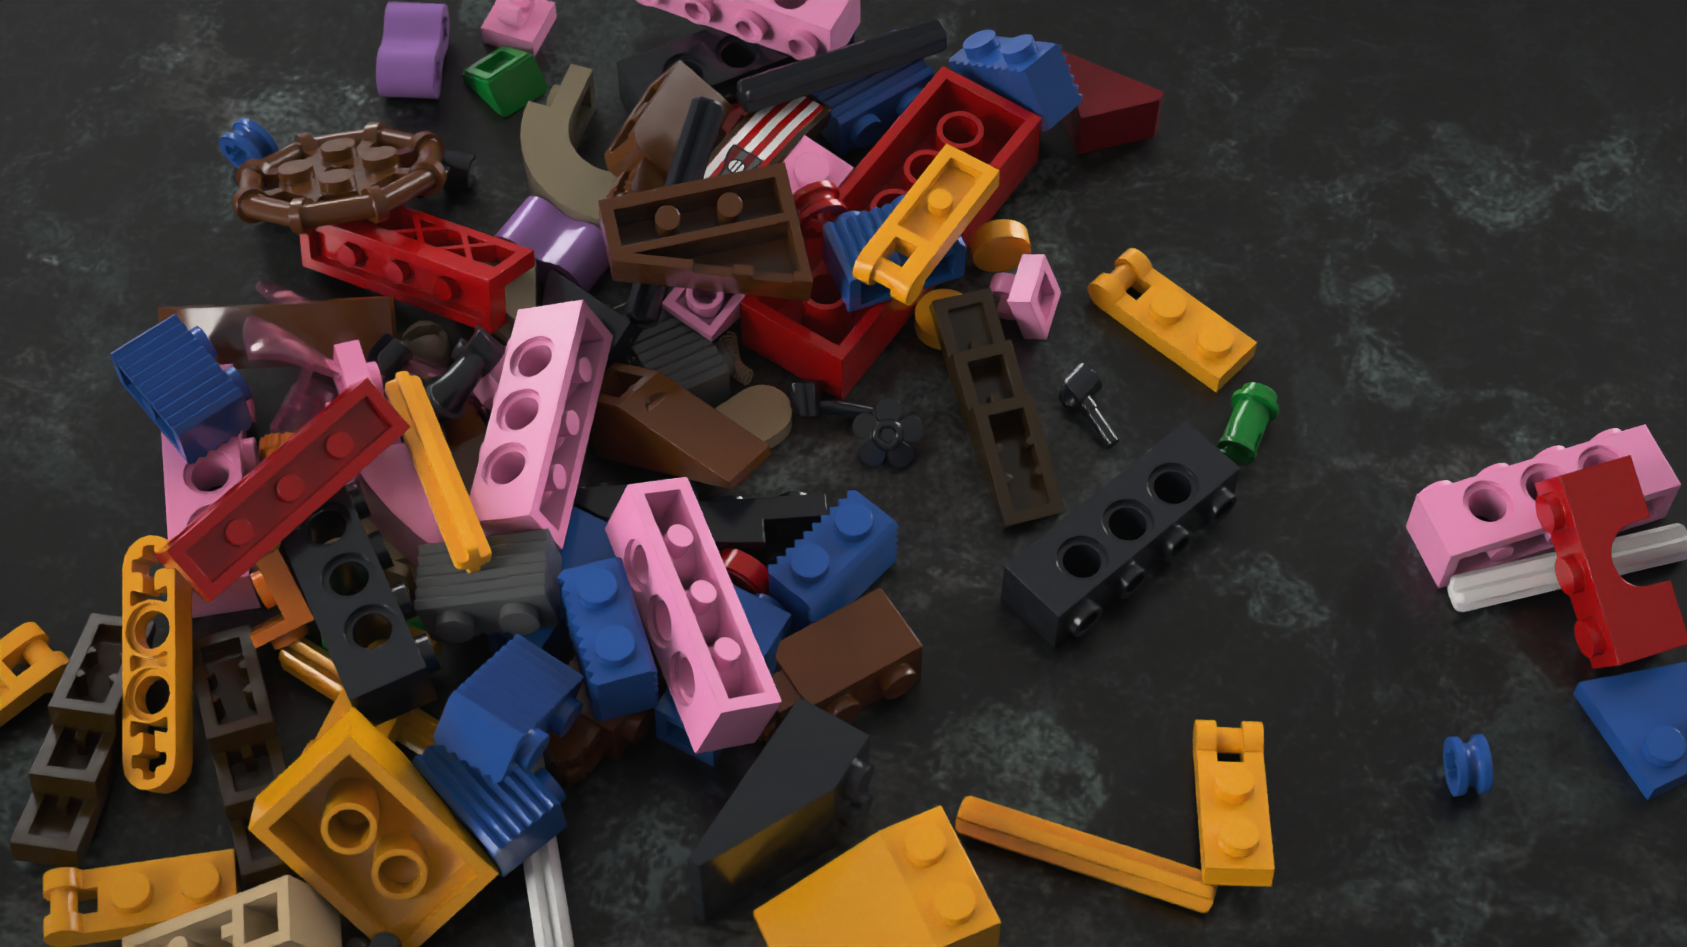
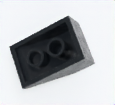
[687,697,874,922]

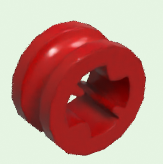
[793,181,848,239]

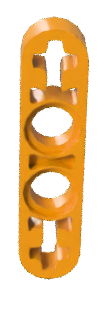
[122,535,193,794]

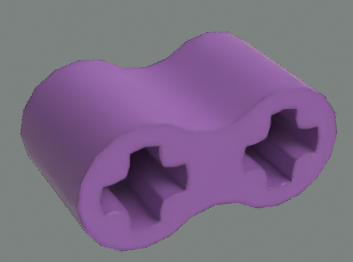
[376,2,449,99]
[494,196,610,292]

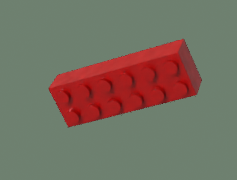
[740,66,1042,401]

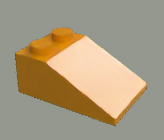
[248,707,499,947]
[753,805,1001,947]

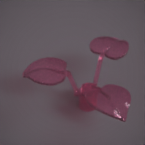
[243,280,492,434]

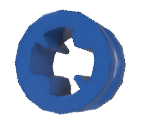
[218,117,278,168]
[1443,734,1493,796]

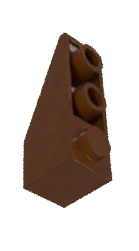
[590,362,772,490]

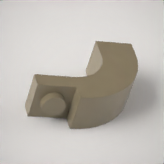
[520,64,617,229]

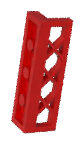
[300,205,535,334]
[154,377,411,603]

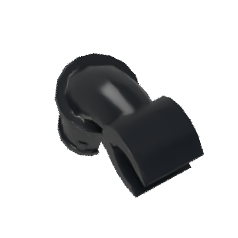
[400,325,506,443]

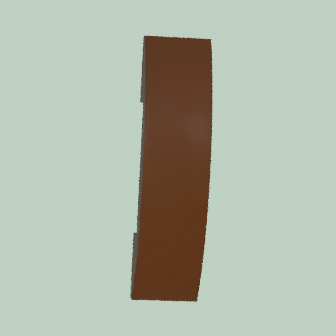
[158,296,397,369]

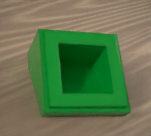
[461,45,547,117]

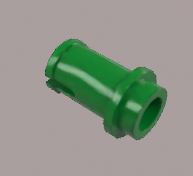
[1217,382,1279,464]

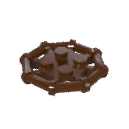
[232,122,447,235]

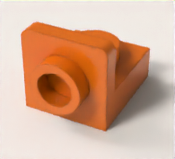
[249,542,315,650]

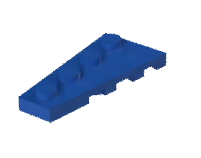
[1573,662,1687,801]

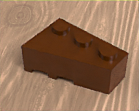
[598,162,814,301]

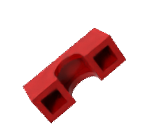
[1534,455,1687,669]

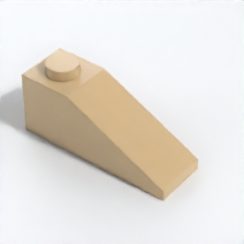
[122,875,342,947]

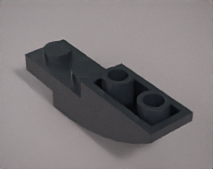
[573,478,827,567]

